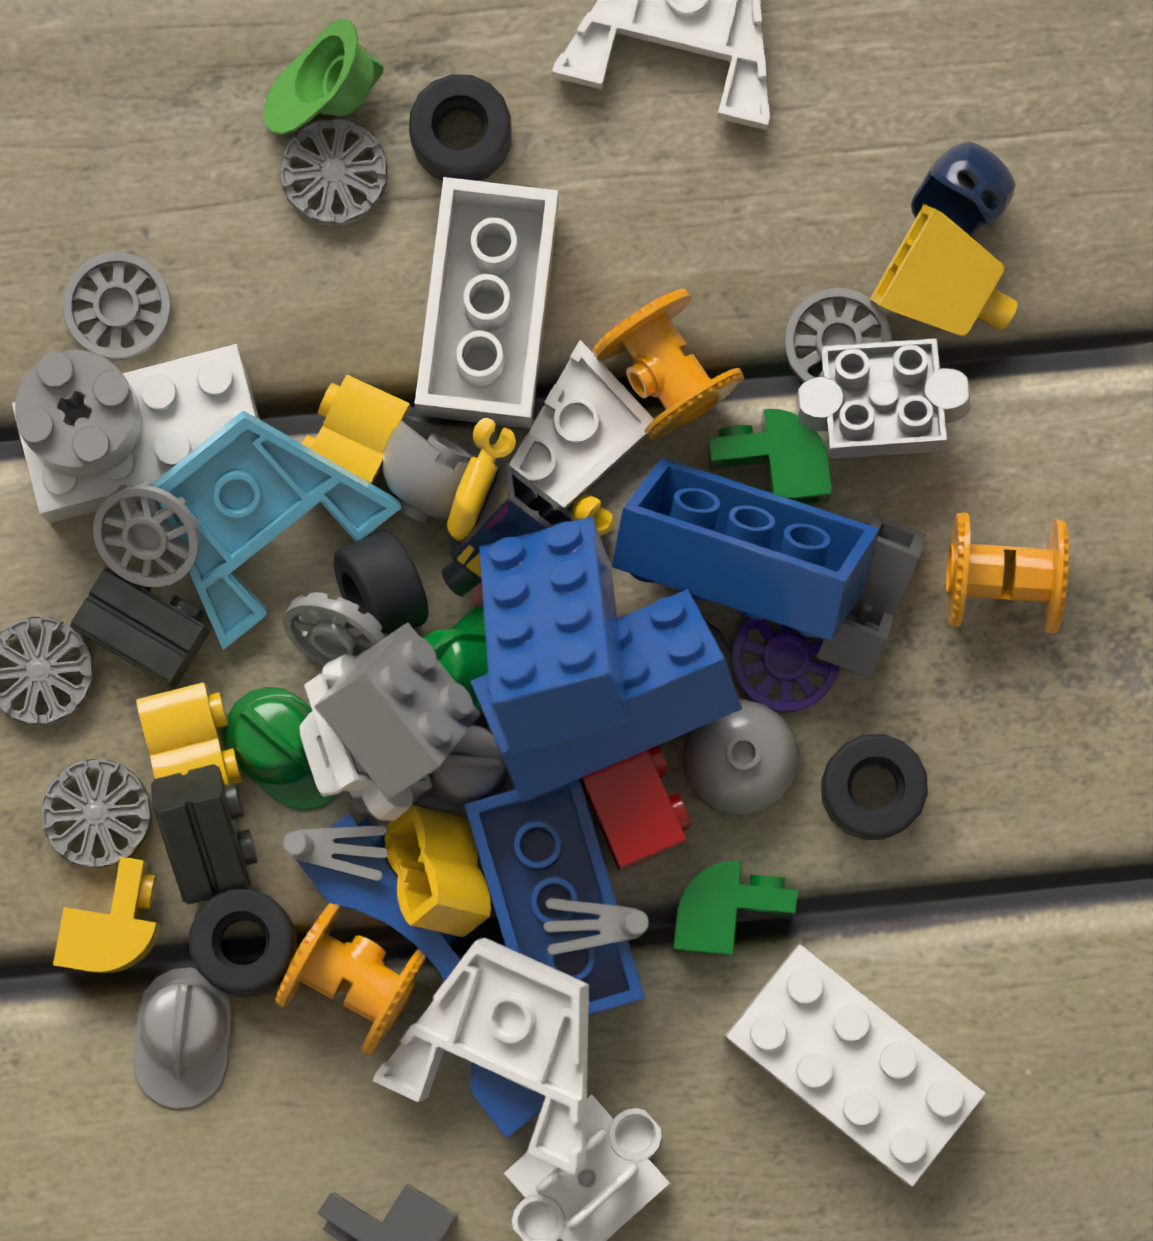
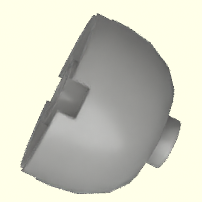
[382,415,498,523]
[683,699,799,816]

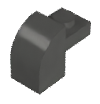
[317,1183,457,1241]

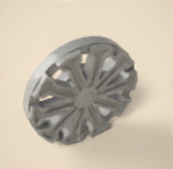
[281,119,388,226]
[63,252,171,360]
[784,288,892,383]
[283,592,387,667]
[0,617,95,726]
[41,759,152,868]

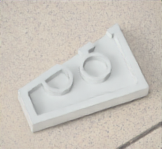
[509,340,654,509]

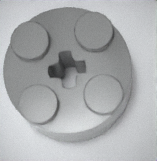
[15,350,142,478]

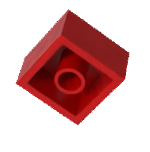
[579,745,692,873]

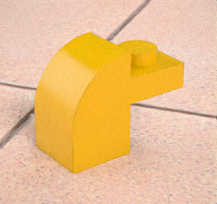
[53,857,163,973]

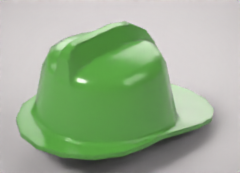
[263,19,384,134]

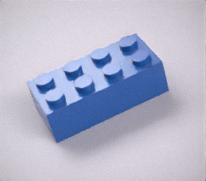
[612,458,880,641]
[479,517,630,755]
[470,589,742,803]
[464,779,645,1016]

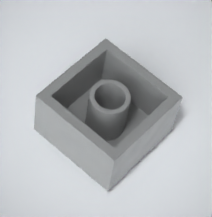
[314,623,480,799]

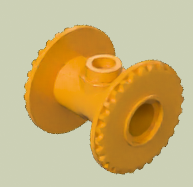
[592,288,744,440]
[946,512,1069,634]
[275,903,426,1055]

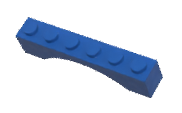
[296,813,545,1138]

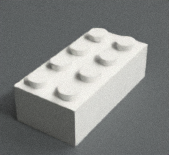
[415,177,559,429]
[12,344,259,524]
[724,944,985,1186]

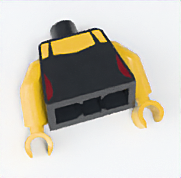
[442,418,614,596]

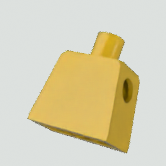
[870,205,1018,337]

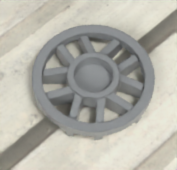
[93,482,200,587]

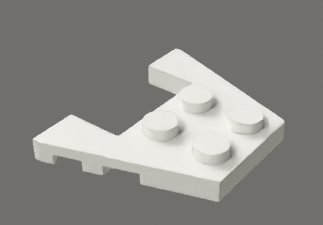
[552,0,770,130]
[373,938,589,1175]

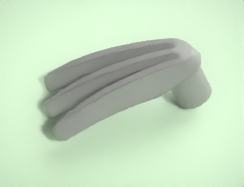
[283,825,389,881]
[543,898,649,955]

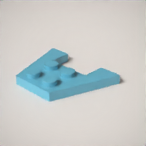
[153,410,402,650]

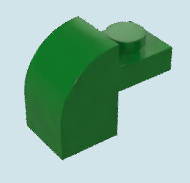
[707,409,832,504]
[673,860,798,956]

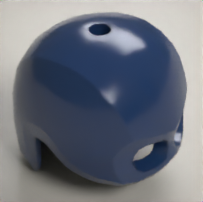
[911,141,1016,237]

